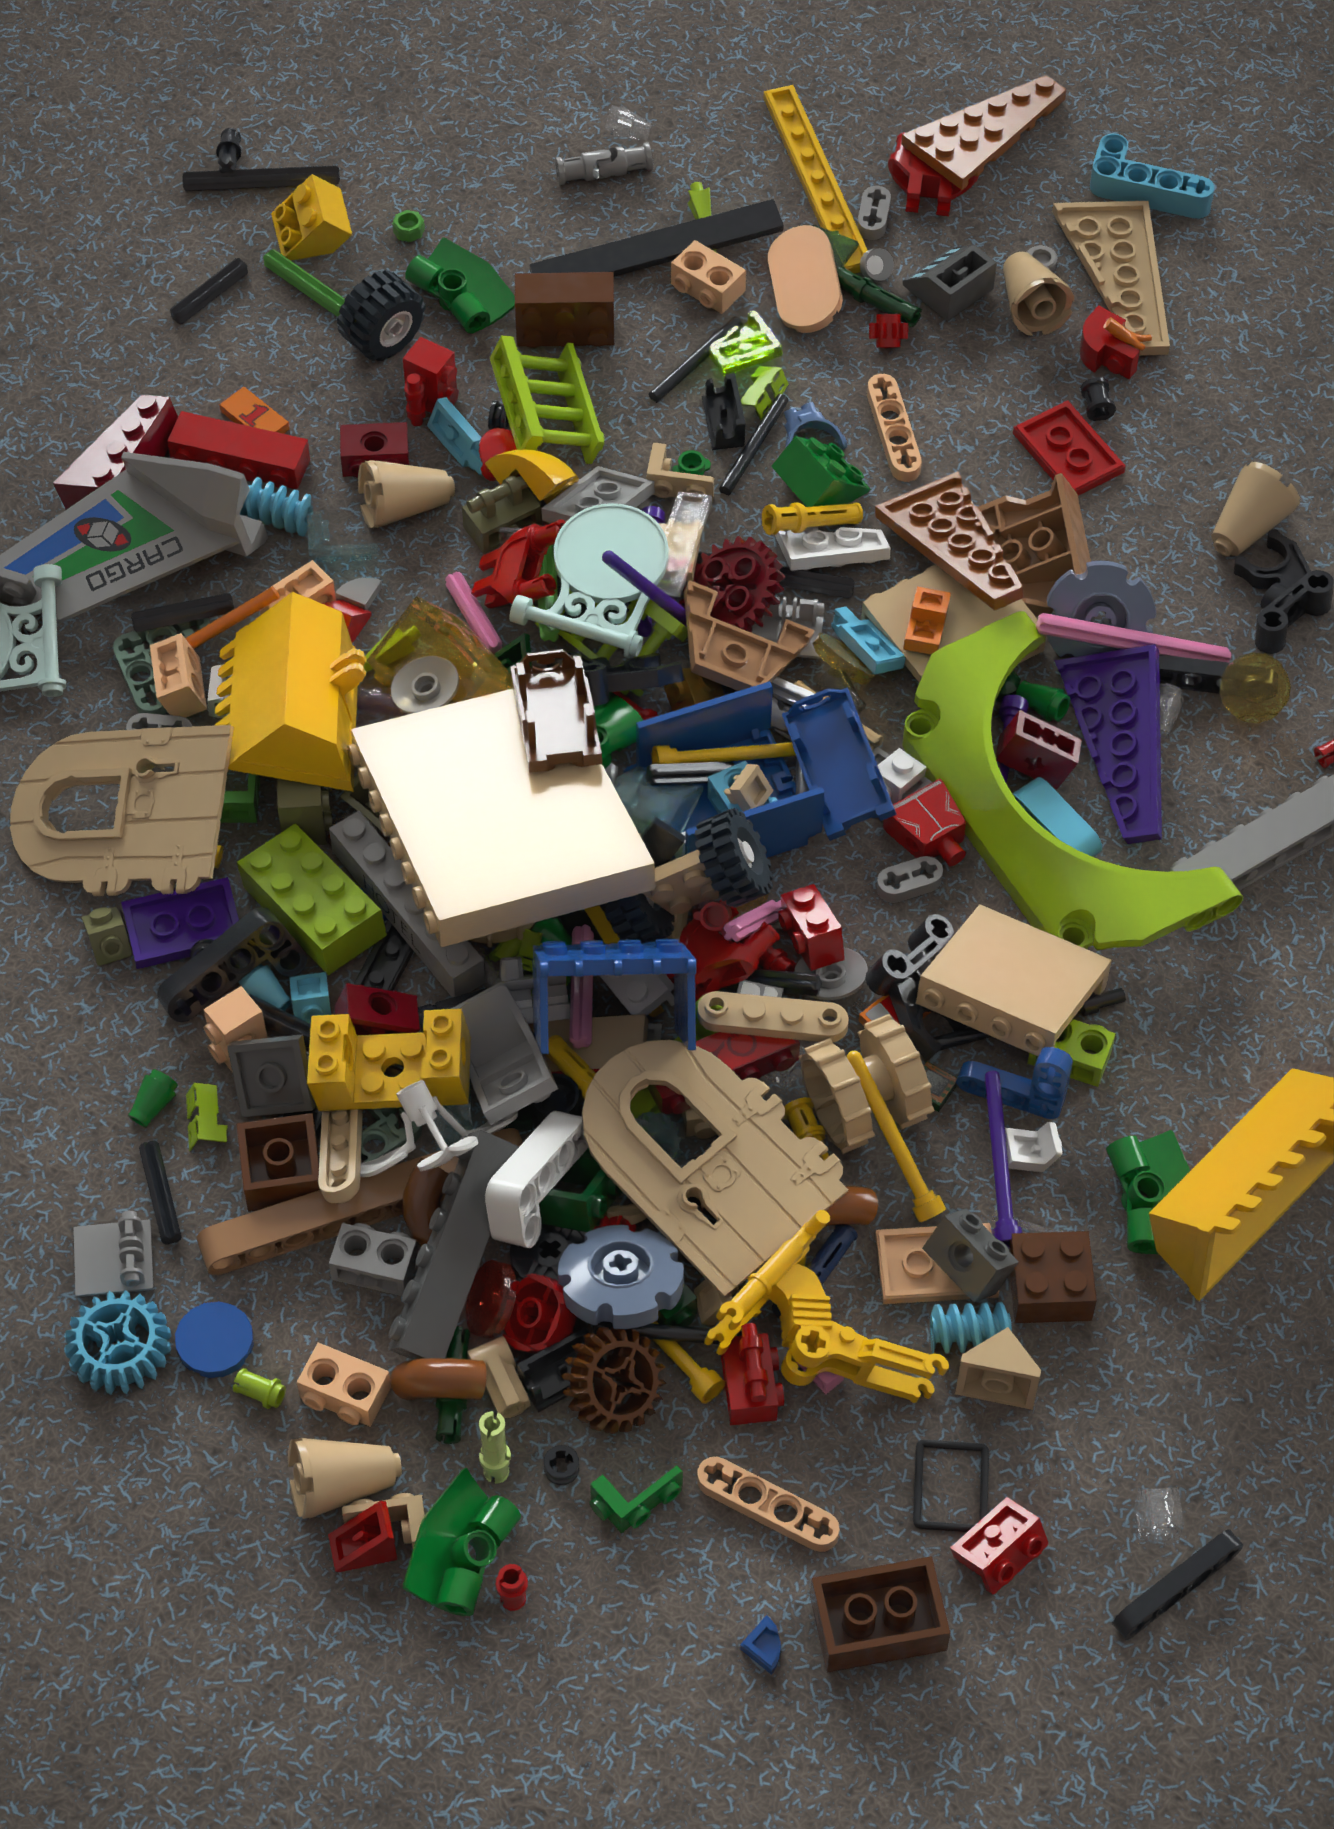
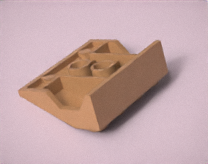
[979,473,1091,617]

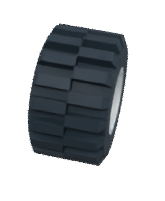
[337,270,426,361]

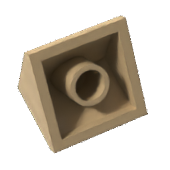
[955,1327,1041,1410]

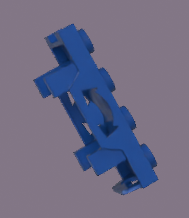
[782,687,897,841]

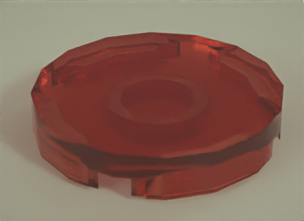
[466,1259,516,1339]

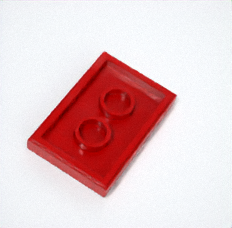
[1013,400,1126,496]

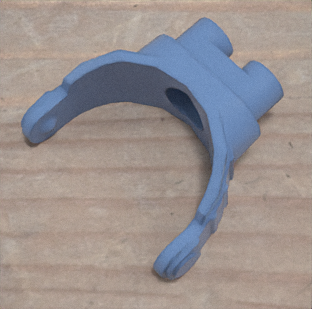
[784,402,848,450]

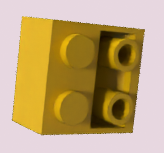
[271,174,352,261]

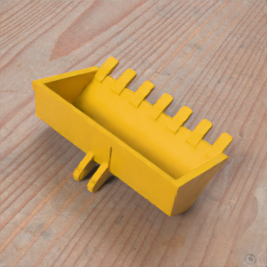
[214,592,367,792]
[1149,1068,1334,1301]

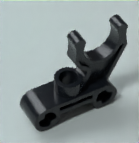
[1234,529,1334,654]
[546,651,684,706]
[865,914,967,1060]

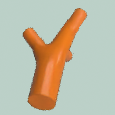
[1103,317,1152,351]

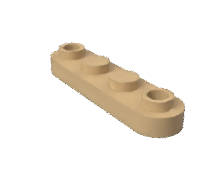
[698,991,849,1043]
[318,1109,363,1203]

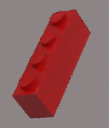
[167,411,310,490]

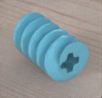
[240,477,313,537]
[930,1302,1012,1354]

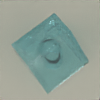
[613,766,704,834]

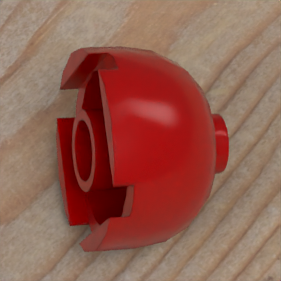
[498,1273,578,1354]

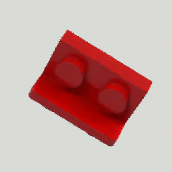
[950,1497,1048,1595]

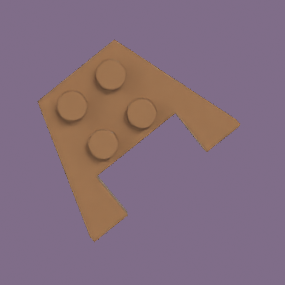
[684,580,815,691]

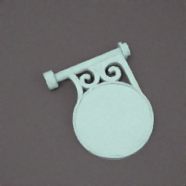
[509,503,669,658]
[0,564,66,697]

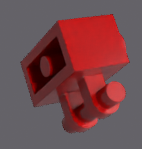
[403,337,459,426]
[720,1323,784,1426]

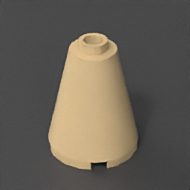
[1003,252,1074,336]
[358,460,455,528]
[1211,462,1300,556]
[288,1438,402,1519]

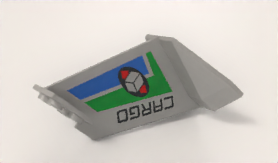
[0,452,268,623]

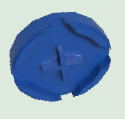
[175,1301,254,1378]

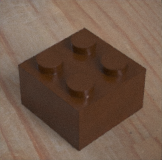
[236,1113,320,1212]
[1009,1231,1097,1323]

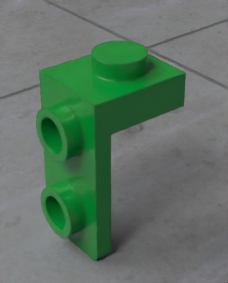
[589,1466,683,1533]

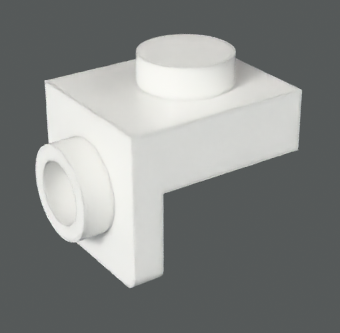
[878,748,927,804]
[1005,1122,1062,1172]

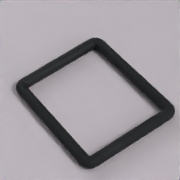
[913,1439,989,1532]

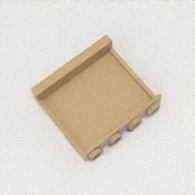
[861,565,1047,683]
[916,904,1112,1056]

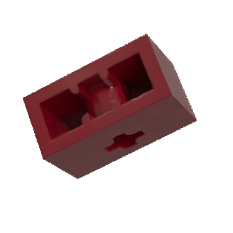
[996,710,1082,789]

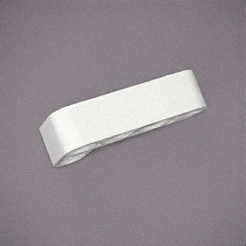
[485,1111,588,1248]

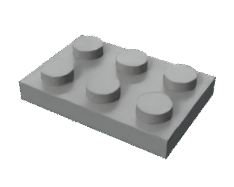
[542,466,655,523]

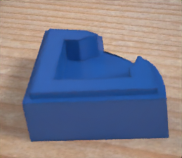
[740,1615,781,1675]

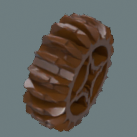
[561,1327,667,1434]

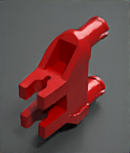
[888,132,979,217]
[471,519,566,608]
[666,906,781,1003]

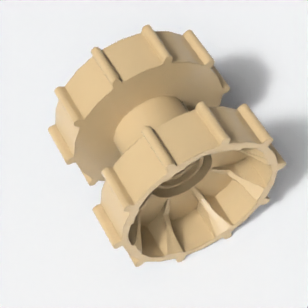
[798,1014,934,1154]

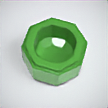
[392,210,425,242]

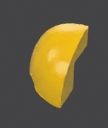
[485,449,579,504]

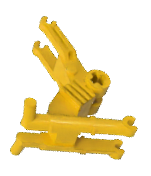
[704,1210,949,1403]

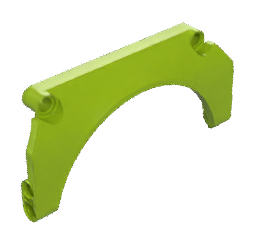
[902,611,1243,951]

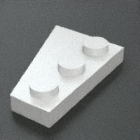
[775,527,891,571]

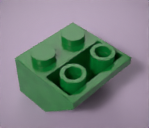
[771,436,871,507]

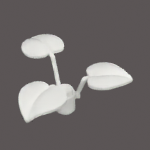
[360,1080,518,1177]

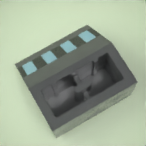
[902,244,997,322]

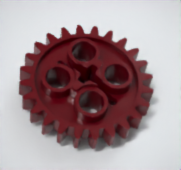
[679,536,785,633]

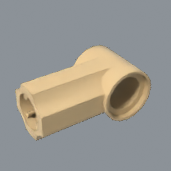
[467,1336,531,1418]

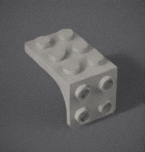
[451,983,558,1125]

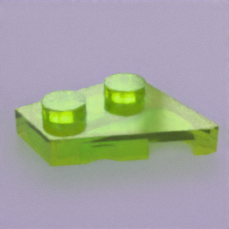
[709,310,783,376]

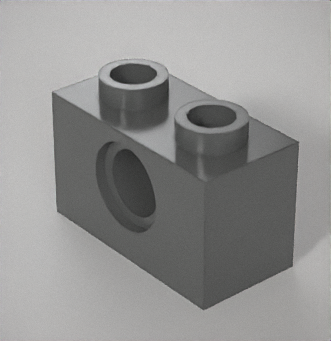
[922,1208,1019,1302]

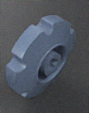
[1046,561,1156,657]
[558,1225,684,1329]

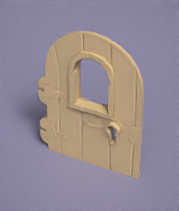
[10,725,234,896]
[582,1040,848,1298]

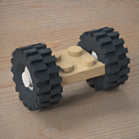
[601,808,773,943]

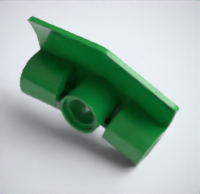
[405,237,515,334]
[594,692,643,769]
[1106,1130,1191,1254]
[403,1468,521,1616]

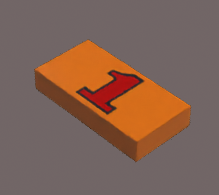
[219,387,290,434]

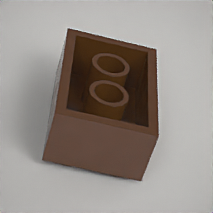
[515,272,615,348]
[810,1556,950,1673]

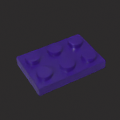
[121,877,239,969]

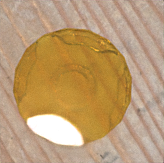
[812,633,875,685]
[1220,652,1291,723]

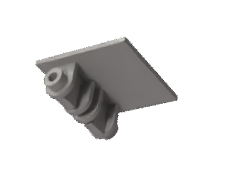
[752,596,824,659]
[74,1211,154,1297]

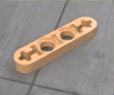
[867,374,922,482]
[697,1457,840,1552]

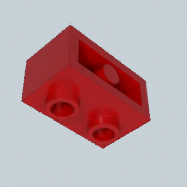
[777,884,845,971]

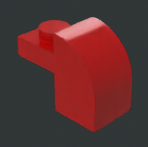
[1080,305,1140,380]

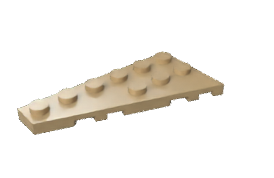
[1052,201,1170,356]

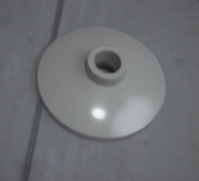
[391,656,459,714]
[794,947,868,1000]

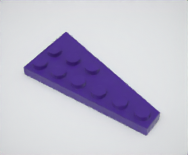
[1054,644,1162,844]

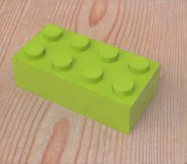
[237,823,387,975]

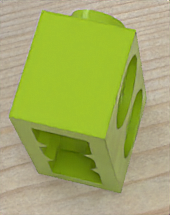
[1027,1019,1116,1087]

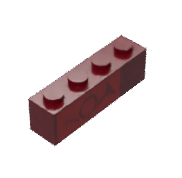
[647,1032,800,1117]

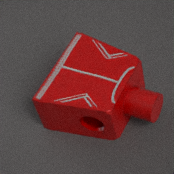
[883,778,966,866]

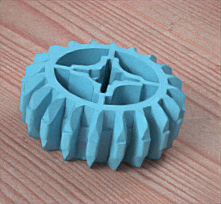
[64,1290,171,1395]

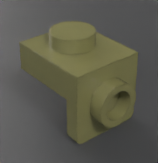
[82,906,132,966]

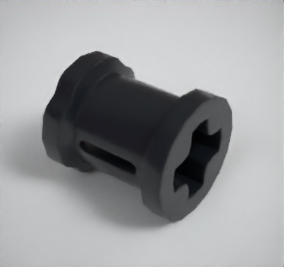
[1080,377,1116,421]

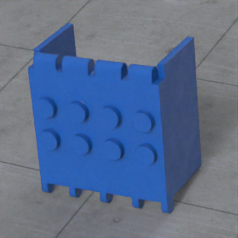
[623,681,825,859]
[532,939,696,1054]

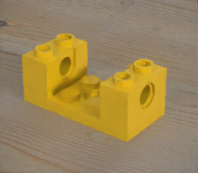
[307,1009,471,1111]

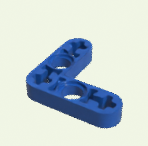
[956,1047,1073,1119]

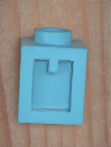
[289,972,332,1024]

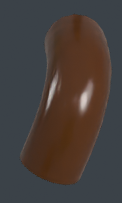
[403,1158,449,1247]

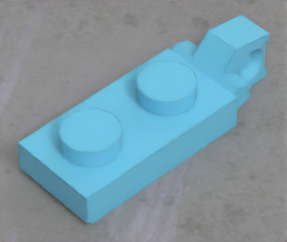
[427,397,483,476]
[831,607,906,674]

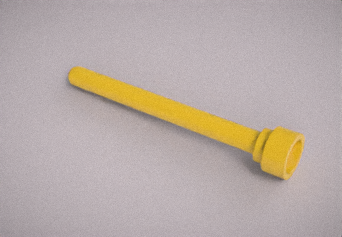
[652,742,796,764]
[847,1050,946,1222]
[653,1321,725,1404]

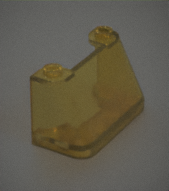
[366,596,513,705]

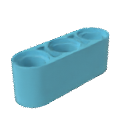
[1012,777,1102,857]

